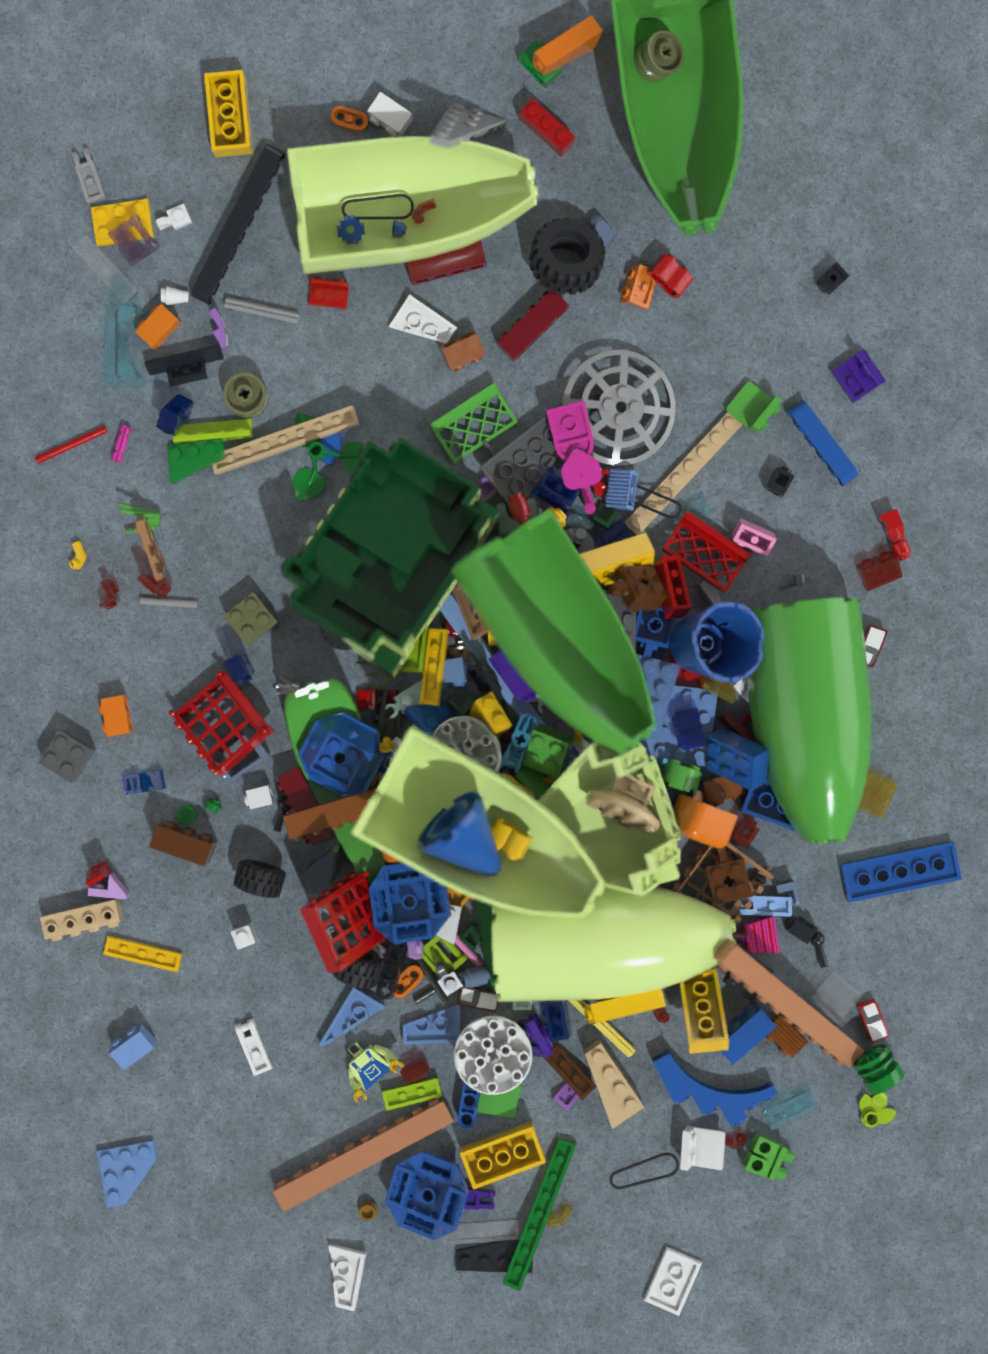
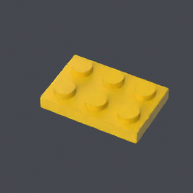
[91,199,154,247]

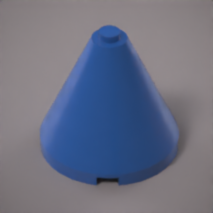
[418,791,502,877]

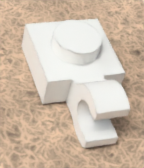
[156,204,192,230]

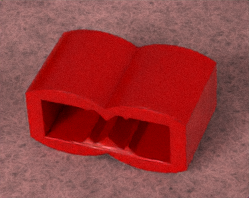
[647,253,693,299]

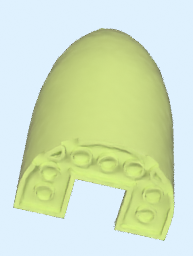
[288,137,538,274]
[352,725,605,917]
[492,887,736,1002]

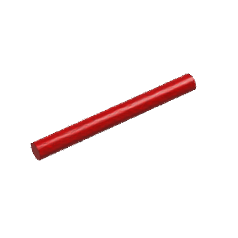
[35,425,108,464]

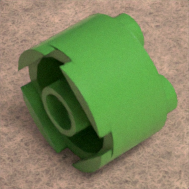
[661,759,702,796]

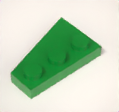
[167,439,225,485]

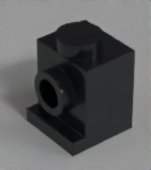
[816,262,849,295]
[764,466,795,498]
[785,916,818,944]

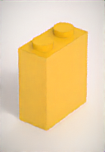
[469,692,512,739]

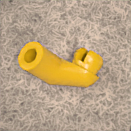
[69,541,87,570]

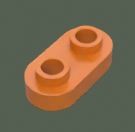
[331,106,369,133]
[391,964,424,998]

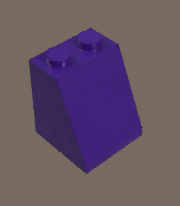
[489,650,537,703]

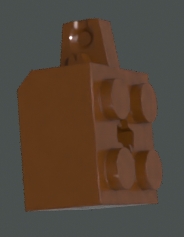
[609,565,668,612]
[705,847,753,905]

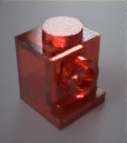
[730,817,760,849]

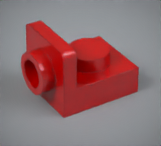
[591,468,609,498]

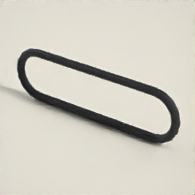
[634,485,682,519]

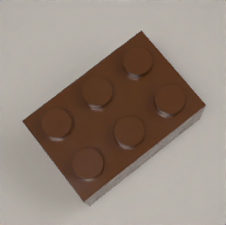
[149,820,217,866]

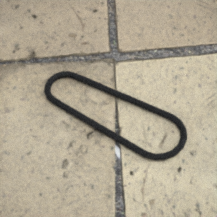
[342,194,414,220]
[610,1153,679,1189]

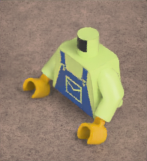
[348,1042,404,1104]

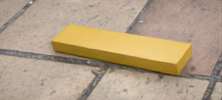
[419,628,449,706]
[103,935,183,972]

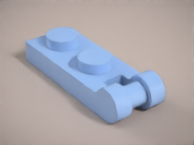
[738,895,792,917]

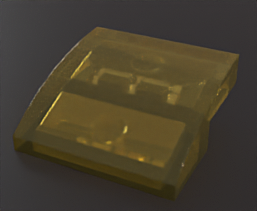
[859,771,898,819]

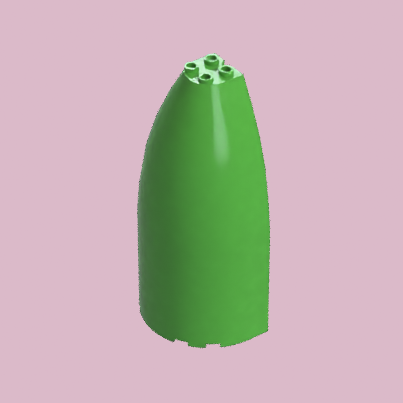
[611,0,744,236]
[451,509,656,756]
[746,598,872,844]

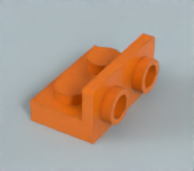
[620,264,656,310]

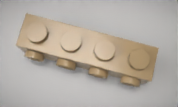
[40,898,124,941]

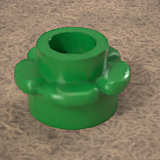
[203,798,222,814]

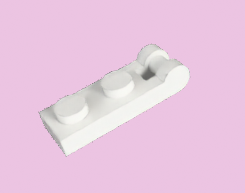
[235,1018,273,1076]

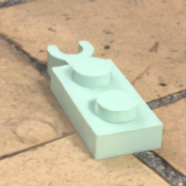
[385,680,422,719]

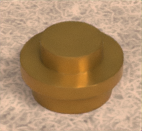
[358,1201,378,1221]

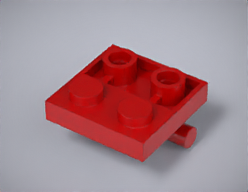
[332,889,366,931]

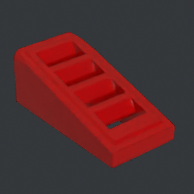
[85,861,112,886]

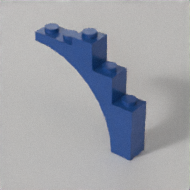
[651,1050,778,1126]

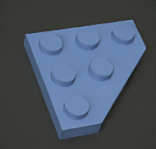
[96,1139,157,1208]

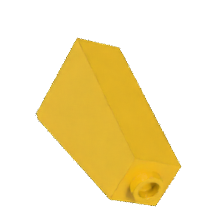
[584,989,666,1024]

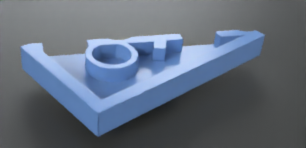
[319,987,385,1047]

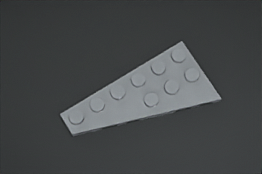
[430,104,506,148]

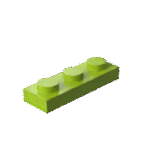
[382,1076,442,1111]

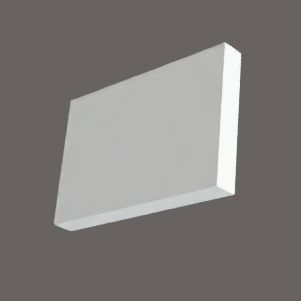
[644,1246,702,1316]

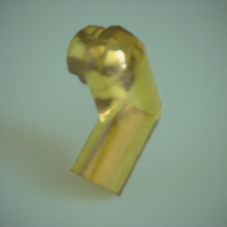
[547,1205,573,1227]

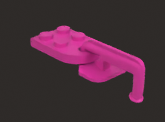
[546,401,602,514]

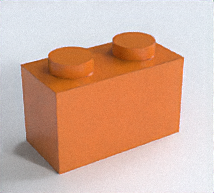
[135,304,181,351]
[99,695,133,737]

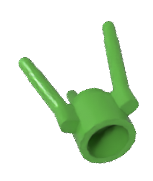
[118,503,161,534]

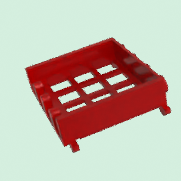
[168,669,275,776]
[299,870,387,973]

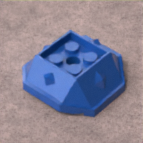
[298,711,385,796]
[369,863,451,944]
[385,1151,469,1240]

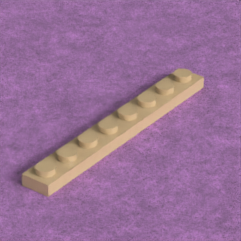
[212,405,359,475]
[623,413,743,536]

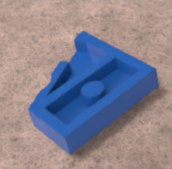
[403,699,455,736]

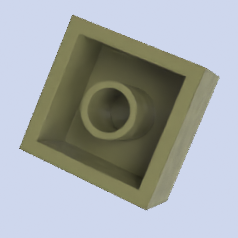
[223,592,280,646]

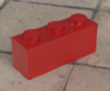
[519,98,575,157]
[654,556,692,619]

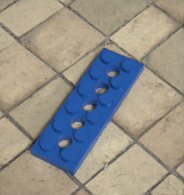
[840,841,962,903]

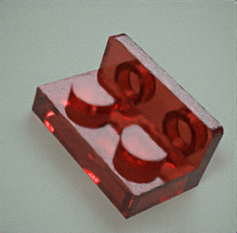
[856,551,903,591]
[137,573,172,597]

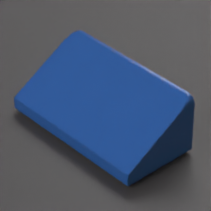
[319,430,347,466]

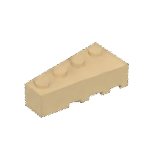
[584,1039,644,1129]

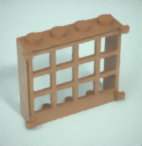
[671,842,774,925]

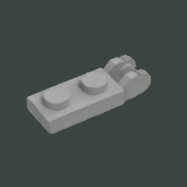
[72,148,106,205]

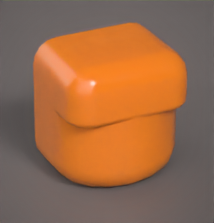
[673,790,738,849]

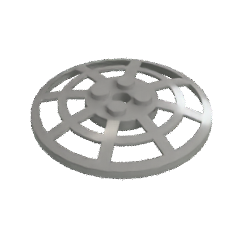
[562,350,675,466]

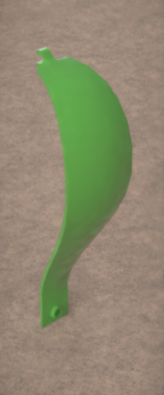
[284,679,387,886]

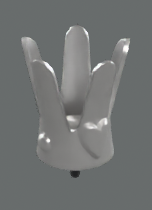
[274,675,301,695]

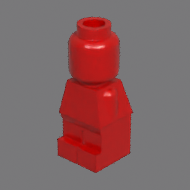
[877,509,911,561]

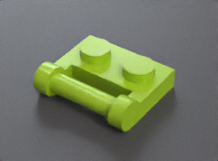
[422,935,468,977]

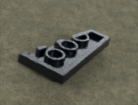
[456,1237,533,1273]

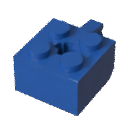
[636,606,677,658]

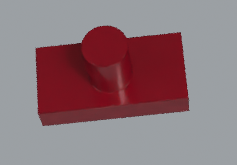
[718,711,755,741]

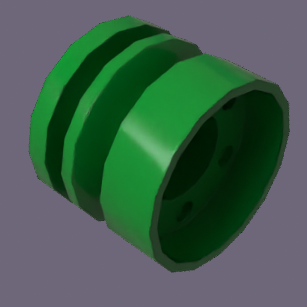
[852,1044,905,1095]

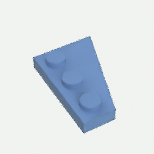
[403,1004,461,1045]

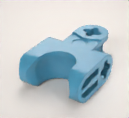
[500,714,537,774]

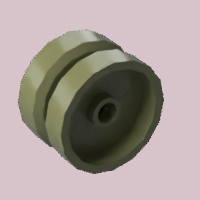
[634,30,684,82]
[223,372,269,419]

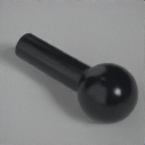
[273,796,289,832]
[810,932,828,968]

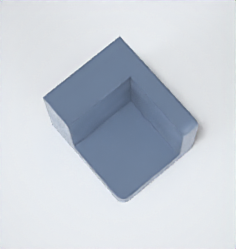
[774,880,800,905]

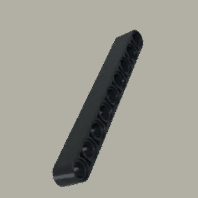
[191,144,286,305]

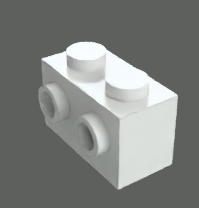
[367,92,413,137]

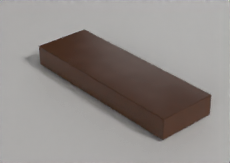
[543,1044,597,1100]

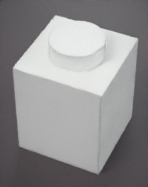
[244,784,275,810]
[231,922,258,950]

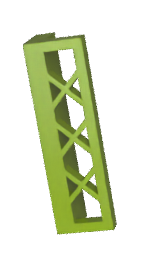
[173,419,253,445]

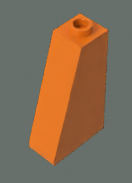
[533,15,603,76]

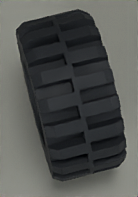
[529,217,606,295]

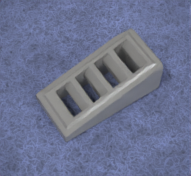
[698,577,721,606]

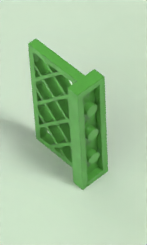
[429,383,518,463]

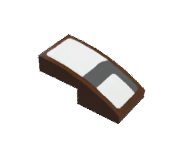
[456,987,500,1012]

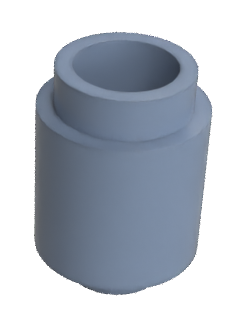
[460,965,490,988]

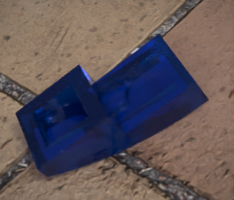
[122,770,166,795]

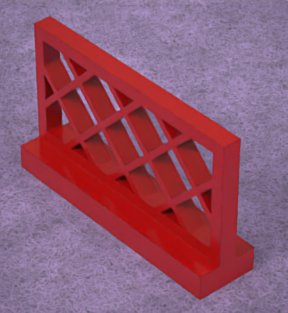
[661,511,751,594]

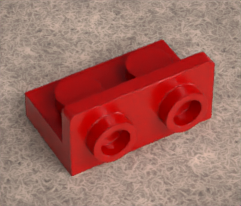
[308,276,349,310]

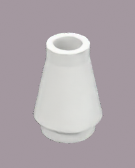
[161,286,188,305]

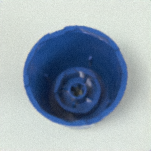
[670,602,765,682]

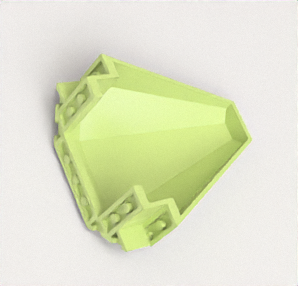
[538,742,681,896]

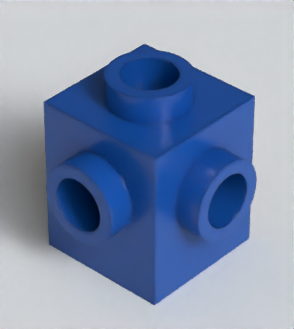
[337,215,365,245]

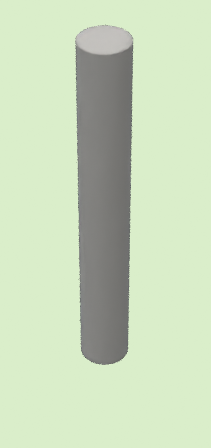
[140,596,198,608]

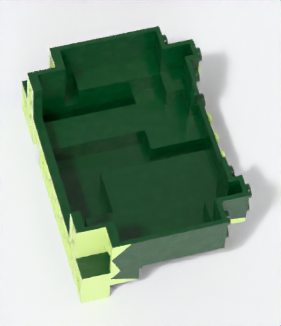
[280,438,499,679]

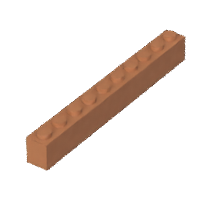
[714,938,864,1068]
[273,1097,454,1212]

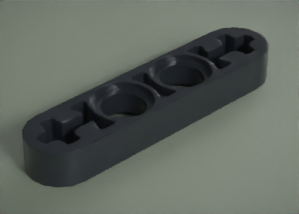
[376,941,408,1000]

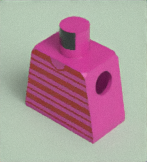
[733,916,780,953]

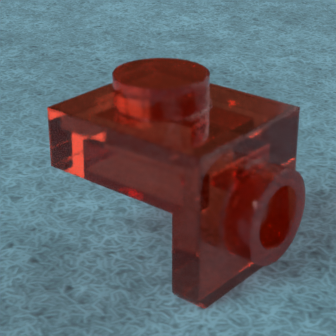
[99,579,121,610]

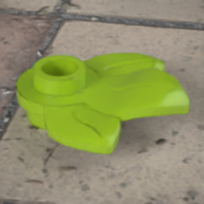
[859,1092,897,1128]

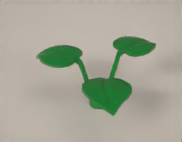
[293,412,366,501]

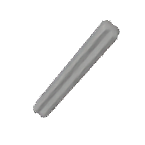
[224,297,300,323]

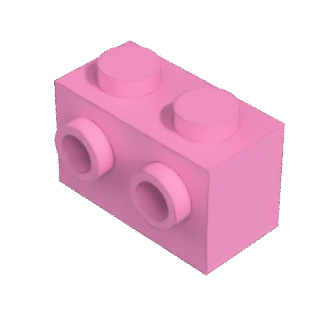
[732,518,777,556]

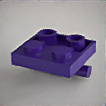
[831,349,886,403]
[516,1012,554,1058]

